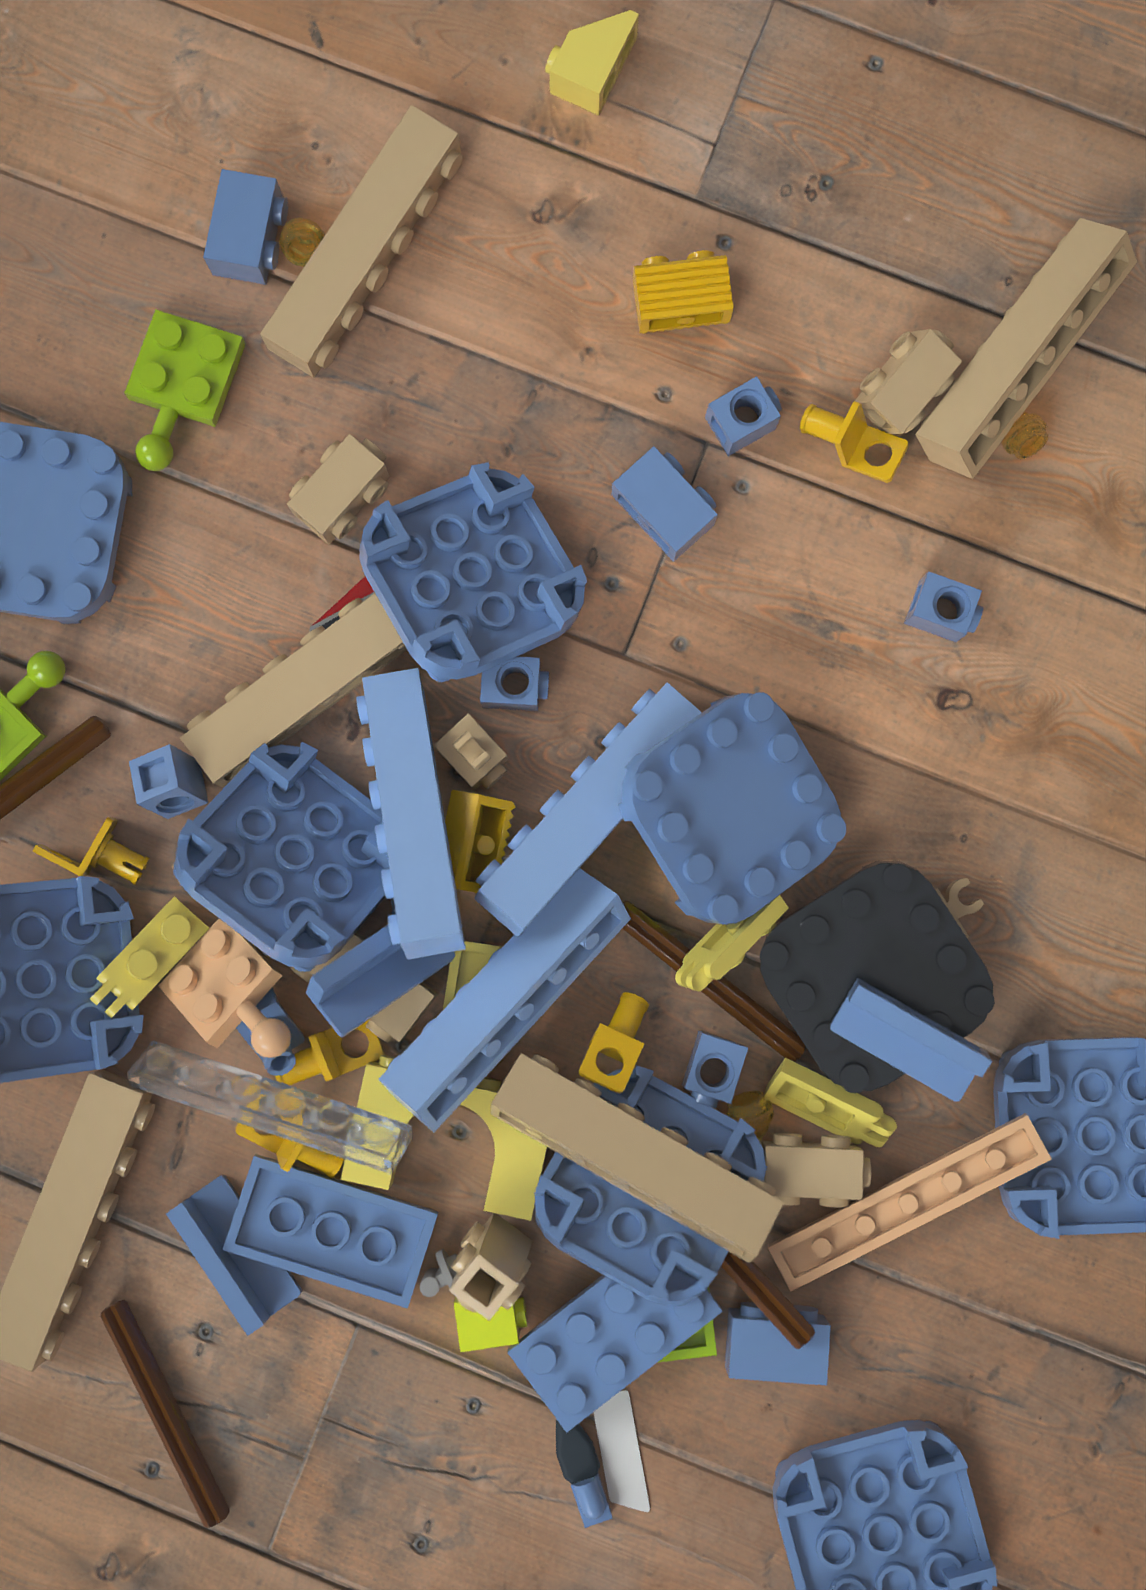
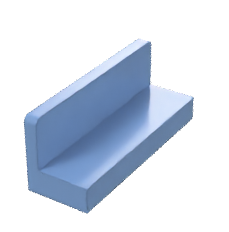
[306,925,455,1037]
[830,978,992,1102]
[166,1175,302,1336]

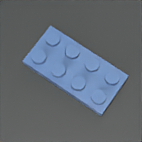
[222,1154,438,1309]
[507,1275,723,1433]

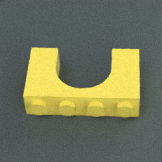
[341,1055,547,1221]

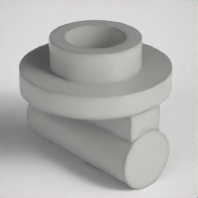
[420,1249,458,1297]

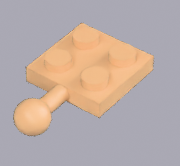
[158,919,291,1058]

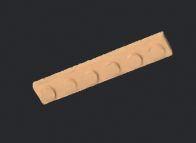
[768,1113,1052,1292]

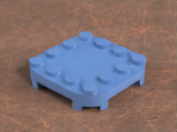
[0,422,132,624]
[359,462,587,682]
[618,692,846,924]
[173,742,390,972]
[0,876,144,1083]
[993,1037,1146,1239]
[535,1065,767,1306]
[773,1420,997,1590]

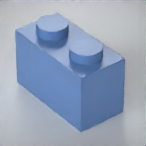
[203,169,288,285]
[611,446,718,562]
[725,1302,831,1386]

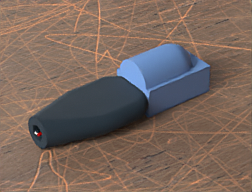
[556,1419,612,1528]

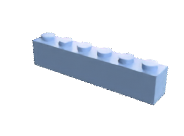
[356,668,466,960]
[474,682,702,937]
[378,868,631,1132]

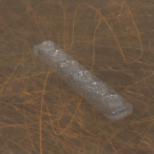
[127,1040,413,1174]

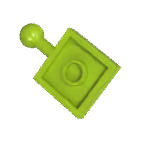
[124,309,246,471]
[0,651,66,781]

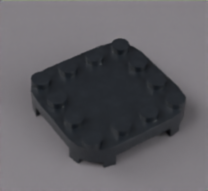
[760,860,995,1093]

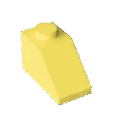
[545,10,639,116]

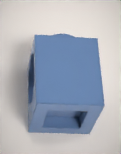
[705,377,782,456]
[904,571,983,642]
[480,657,549,711]
[129,744,208,819]
[682,1031,748,1108]

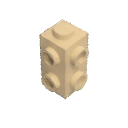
[855,329,962,434]
[287,434,390,545]
[761,1133,871,1207]
[449,1213,533,1320]

